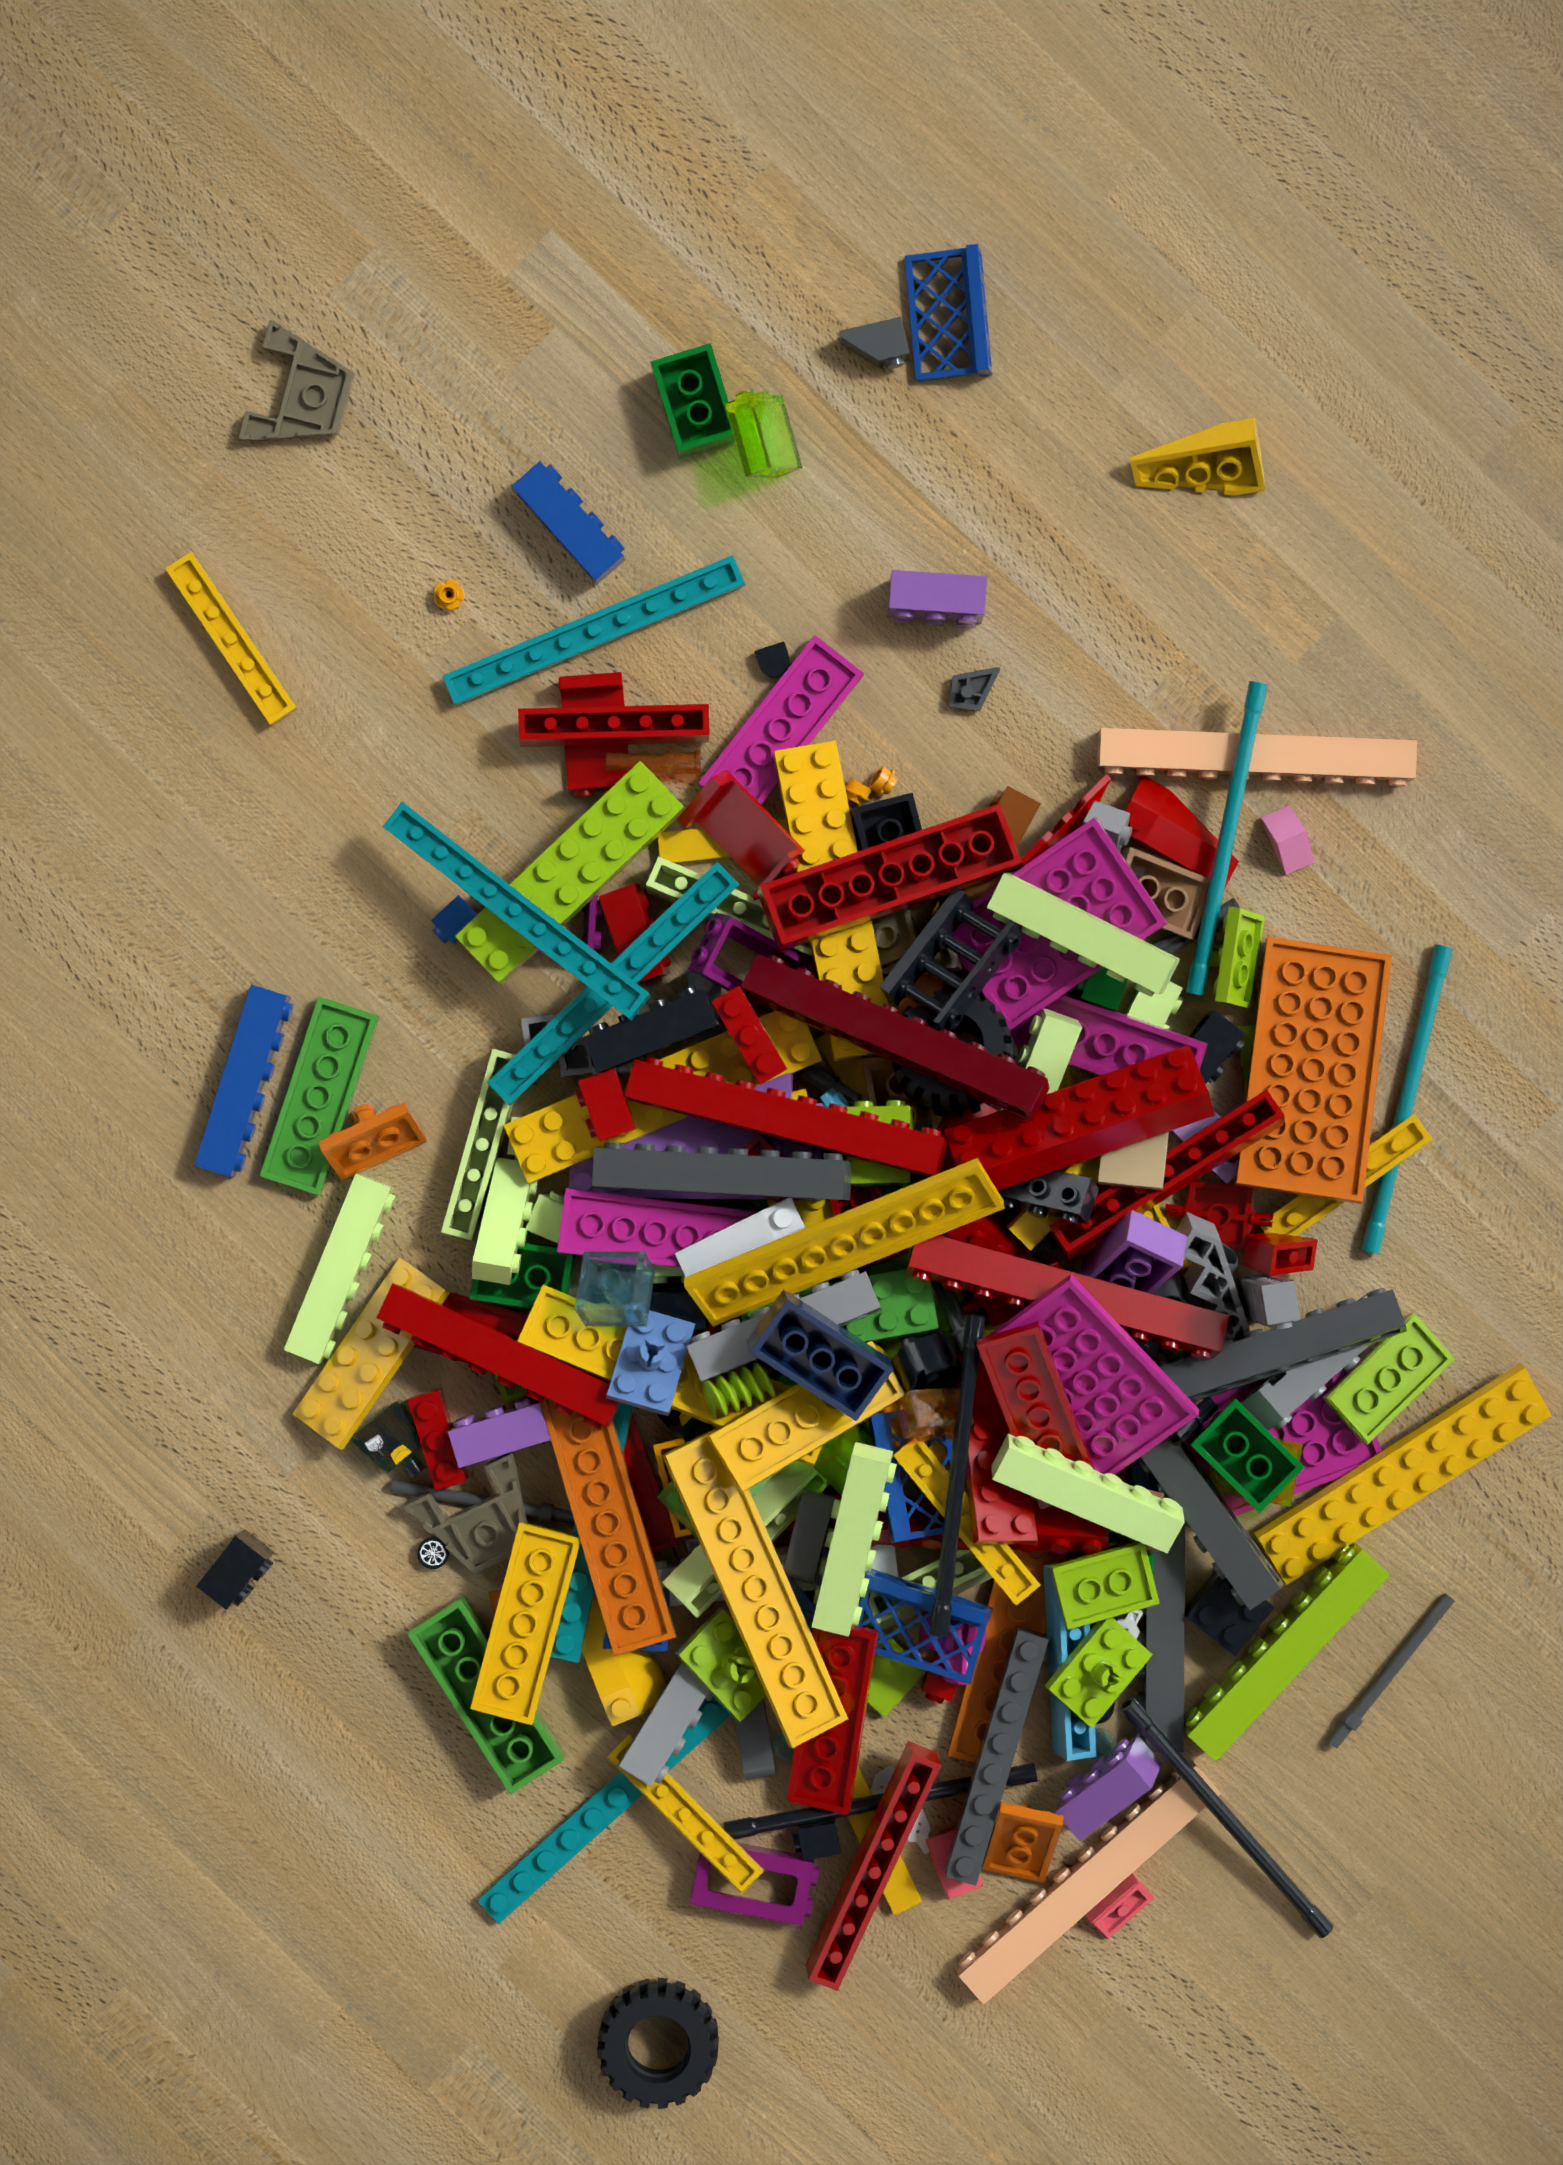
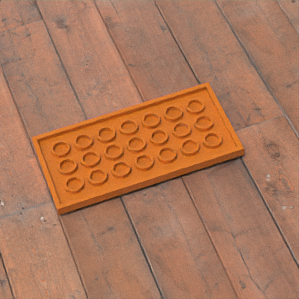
[1235,936,1392,1204]

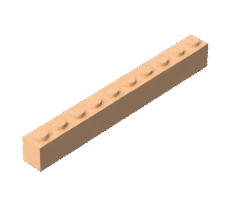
[1097,728,1417,787]
[957,1760,1221,2005]

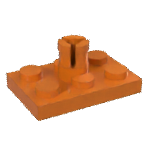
[318,1102,428,1181]
[982,1802,1064,1883]

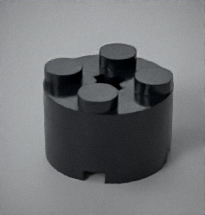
[891,1330,962,1402]

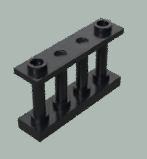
[880,887,1023,1031]

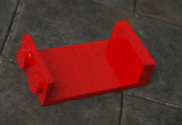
[559,672,630,798]
[677,770,805,900]

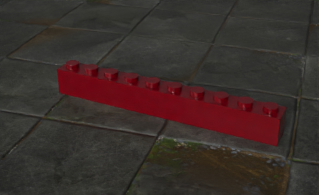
[740,954,1050,1122]

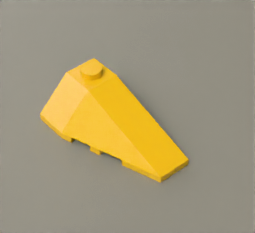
[1130,417,1266,496]
[582,1592,667,1726]

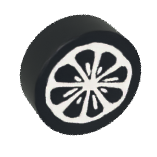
[417,1536,450,1569]

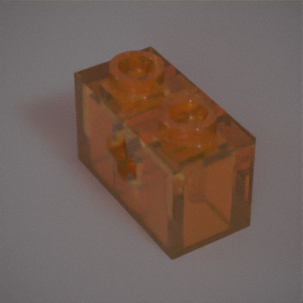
[895,1388,974,1441]

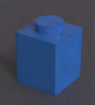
[431,895,478,945]

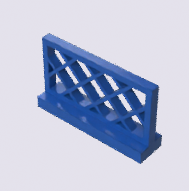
[905,244,993,382]
[868,1402,953,1543]
[858,1569,993,1684]

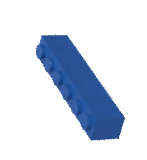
[194,984,294,1177]

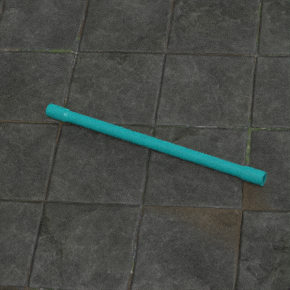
[1185,681,1268,996]
[1361,944,1453,1255]

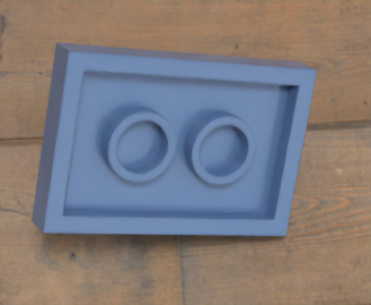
[606,1306,695,1416]

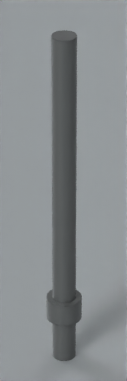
[390,1479,575,1524]
[1327,1593,1455,1749]

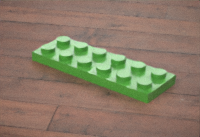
[260,996,380,1196]

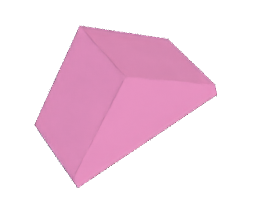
[1260,805,1315,875]

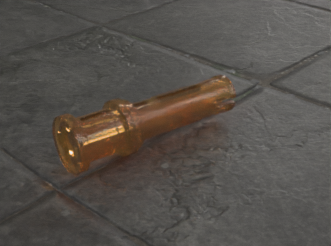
[606,748,701,777]

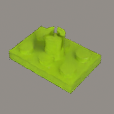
[1209,907,1265,1009]
[1050,1541,1160,1630]
[675,1608,766,1722]
[1044,1617,1153,1728]

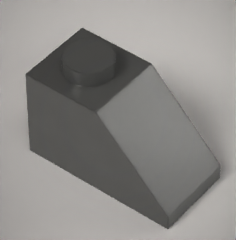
[839,317,910,369]

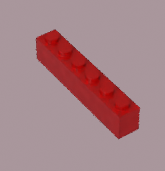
[518,704,710,747]

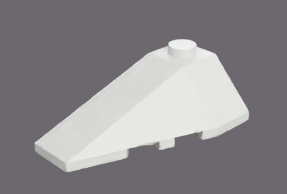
[675,1197,805,1277]

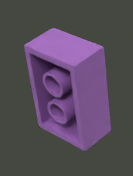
[887,570,987,628]
[1080,1210,1187,1294]
[448,1397,551,1468]
[1055,1734,1162,1841]

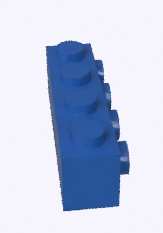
[512,461,625,585]

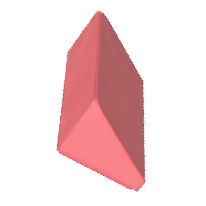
[925,1827,983,1900]
[1085,1873,1154,1940]

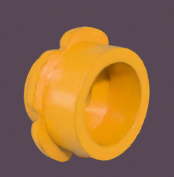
[434,579,465,611]
[869,766,897,796]
[845,778,872,805]

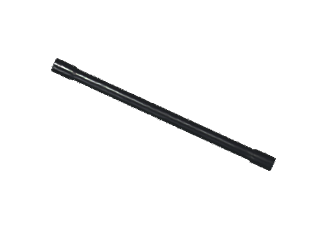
[930,1314,985,1637]
[1120,1697,1333,1938]
[723,1763,1038,1840]

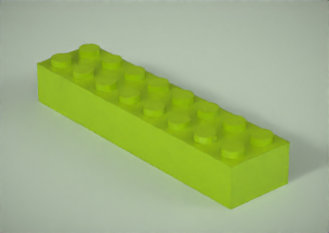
[455,761,685,984]
[1184,1543,1391,1762]

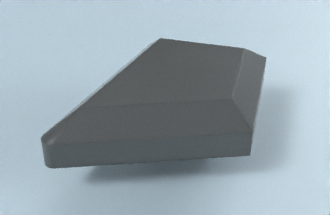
[949,667,1000,712]

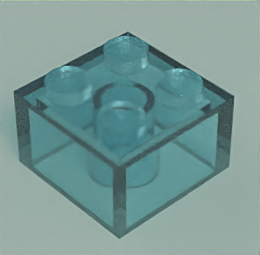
[575,1252,655,1327]

